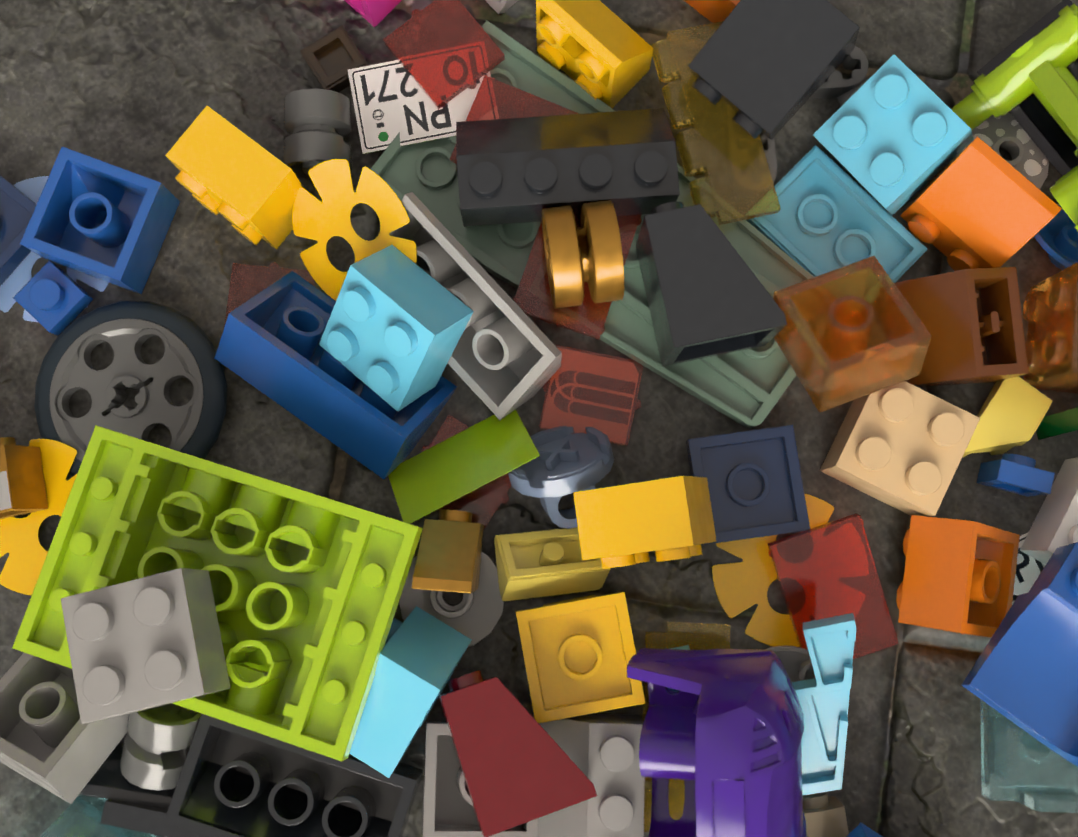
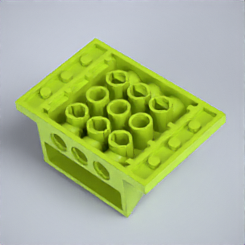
[12,425,423,762]

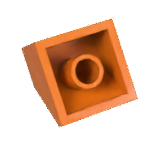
[900,136,1062,271]
[896,515,1020,638]

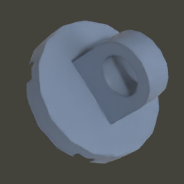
[508,426,614,529]

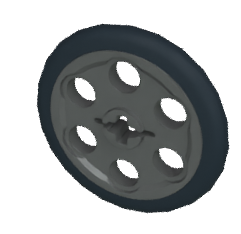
[34,301,227,477]

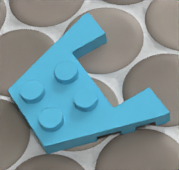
[667,613,857,795]

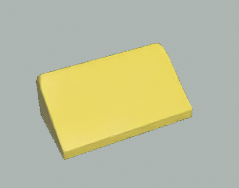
[494,527,610,601]

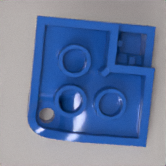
[961,542,1078,767]

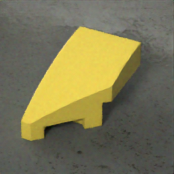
[962,376,1053,458]

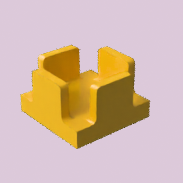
[516,591,646,723]

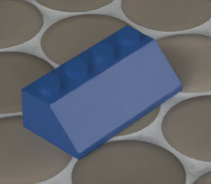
[214,271,457,480]

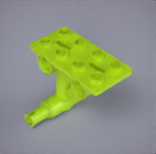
[951,3,1078,231]

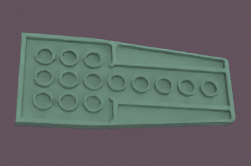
[371,20,843,428]

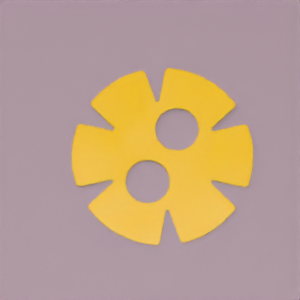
[292,159,417,301]
[0,439,77,595]
[712,494,868,648]

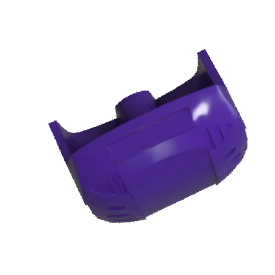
[627,648,807,837]

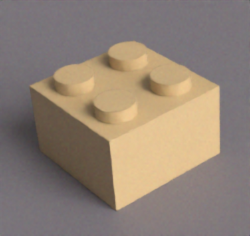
[820,370,980,516]

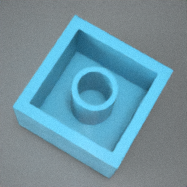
[813,54,974,215]
[319,245,474,412]
[349,606,472,778]

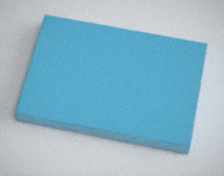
[744,145,928,324]

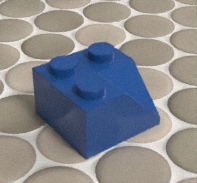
[20,147,180,295]

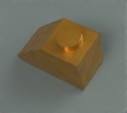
[412,509,484,594]

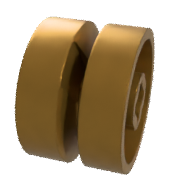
[542,200,624,309]

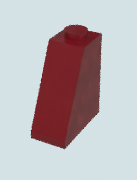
[439,670,597,837]

